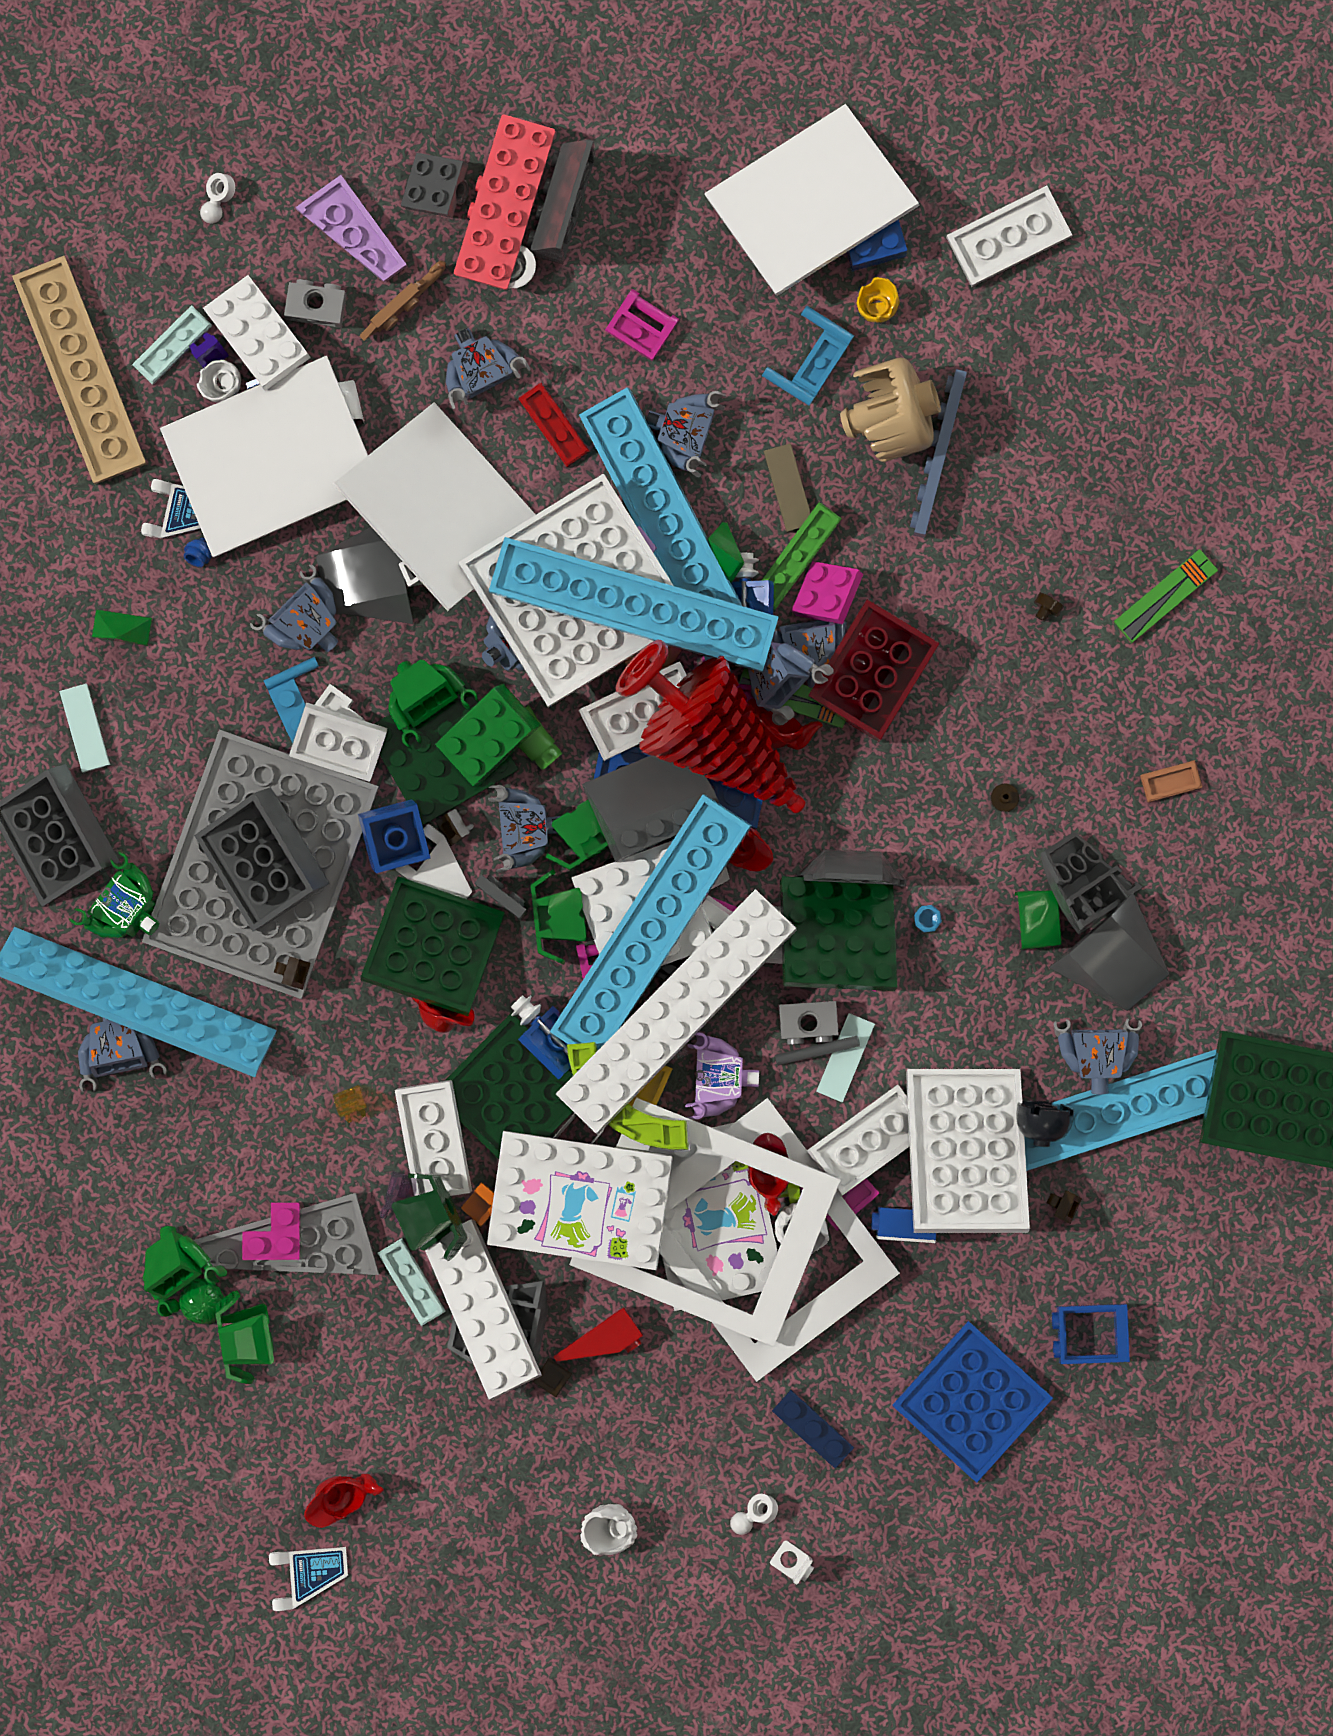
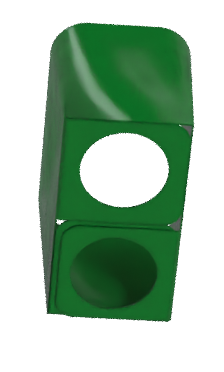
[1015,891,1062,950]

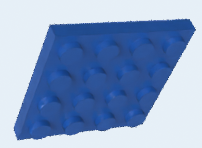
[892,1321,1053,1483]

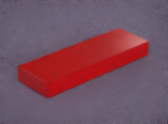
[518,383,590,467]

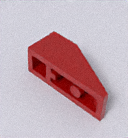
[553,1307,643,1362]

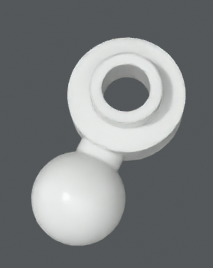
[200,173,235,224]
[730,1494,778,1535]

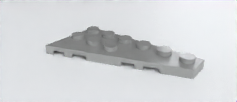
[194,1193,380,1275]

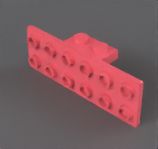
[454,114,555,290]

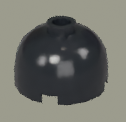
[1016,1100,1074,1147]

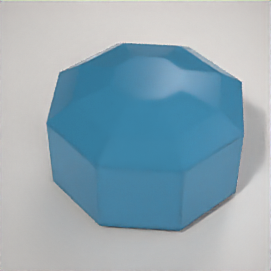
[914,905,942,933]

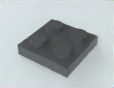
[474,875,528,921]

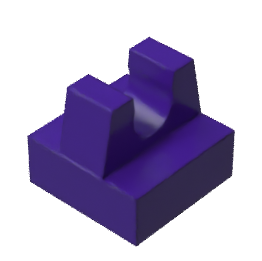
[189,332,229,368]

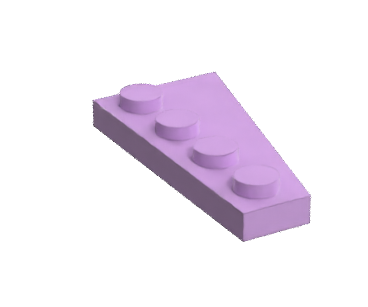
[295,175,407,283]

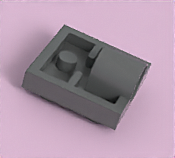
[401,153,469,218]

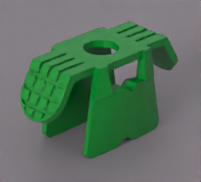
[546,800,609,871]
[531,869,587,965]
[215,1290,274,1384]

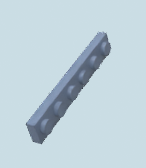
[910,369,967,538]

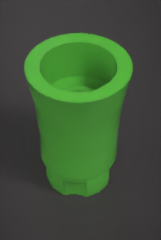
[519,705,562,770]

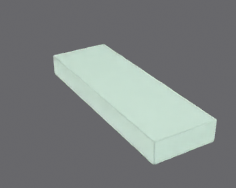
[132,305,212,385]
[59,683,110,773]
[816,1013,875,1102]
[378,1238,446,1326]

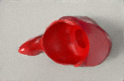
[748,1133,789,1216]

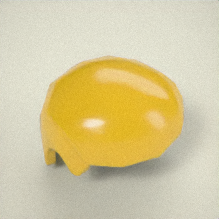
[856,277,900,323]

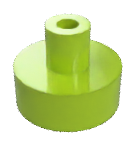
[778,1182,800,1204]

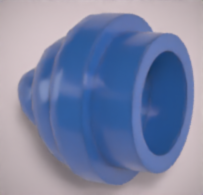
[183,538,212,567]

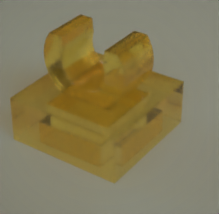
[333,1085,366,1123]

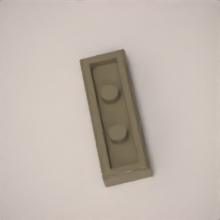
[764,443,810,533]

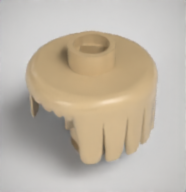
[840,357,941,462]

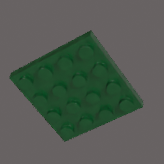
[374,673,519,826]
[360,876,505,1016]
[780,876,897,991]
[445,1013,573,1159]

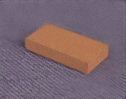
[1140,760,1202,803]

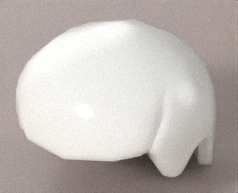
[197,360,241,403]

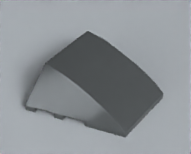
[316,527,414,624]
[1041,832,1142,935]
[795,849,907,887]
[1049,892,1169,1011]
[447,1281,548,1394]

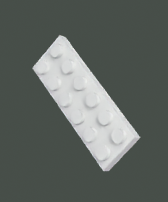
[425,1219,542,1400]

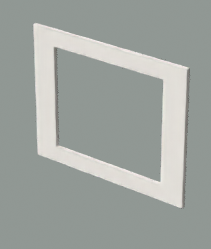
[569,1097,841,1347]
[659,1098,900,1382]

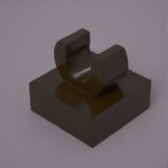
[436,809,475,846]
[274,956,311,990]
[1046,1190,1082,1224]

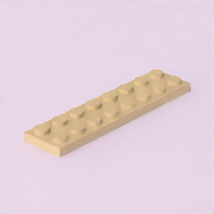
[12,256,147,485]

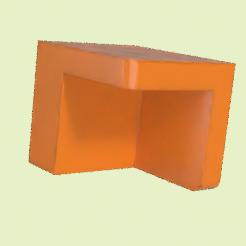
[461,1182,494,1227]

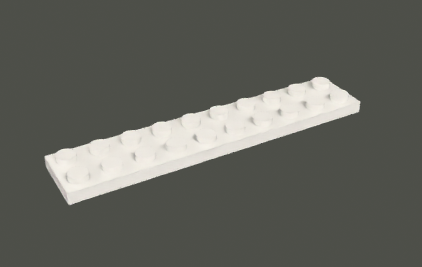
[556,889,797,1135]

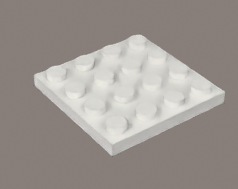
[572,841,713,966]

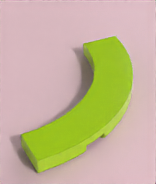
[567,1042,689,1150]

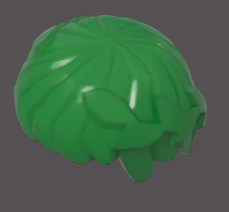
[179,1278,224,1324]

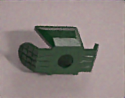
[392,1173,468,1261]

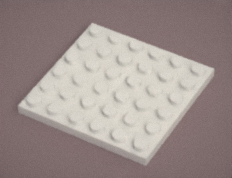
[458,474,674,708]

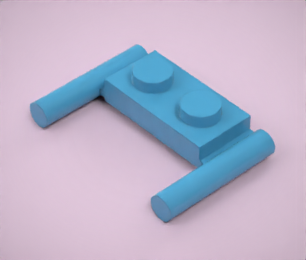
[762,306,855,406]
[263,657,319,743]

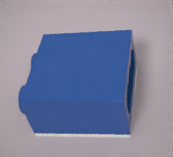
[871,1207,936,1243]

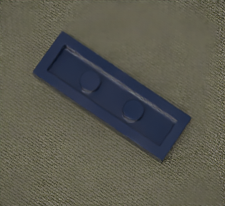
[772,1390,854,1469]

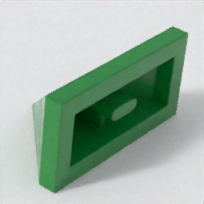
[708,522,745,583]
[92,610,152,646]

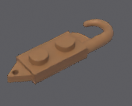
[360,260,446,341]

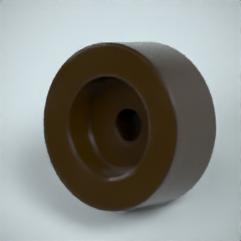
[1034,592,1064,622]
[990,783,1019,812]

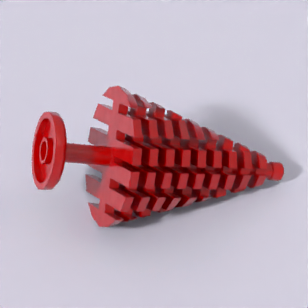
[616,639,806,813]

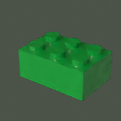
[435,684,541,786]

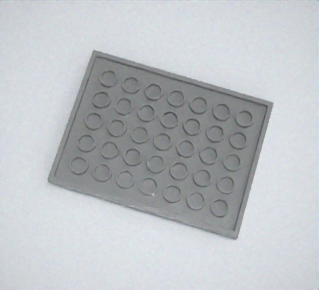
[142,729,379,999]

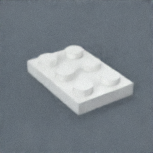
[289,703,388,782]

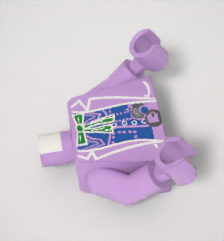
[685,1032,759,1120]

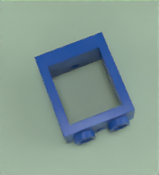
[1052,1303,1130,1364]

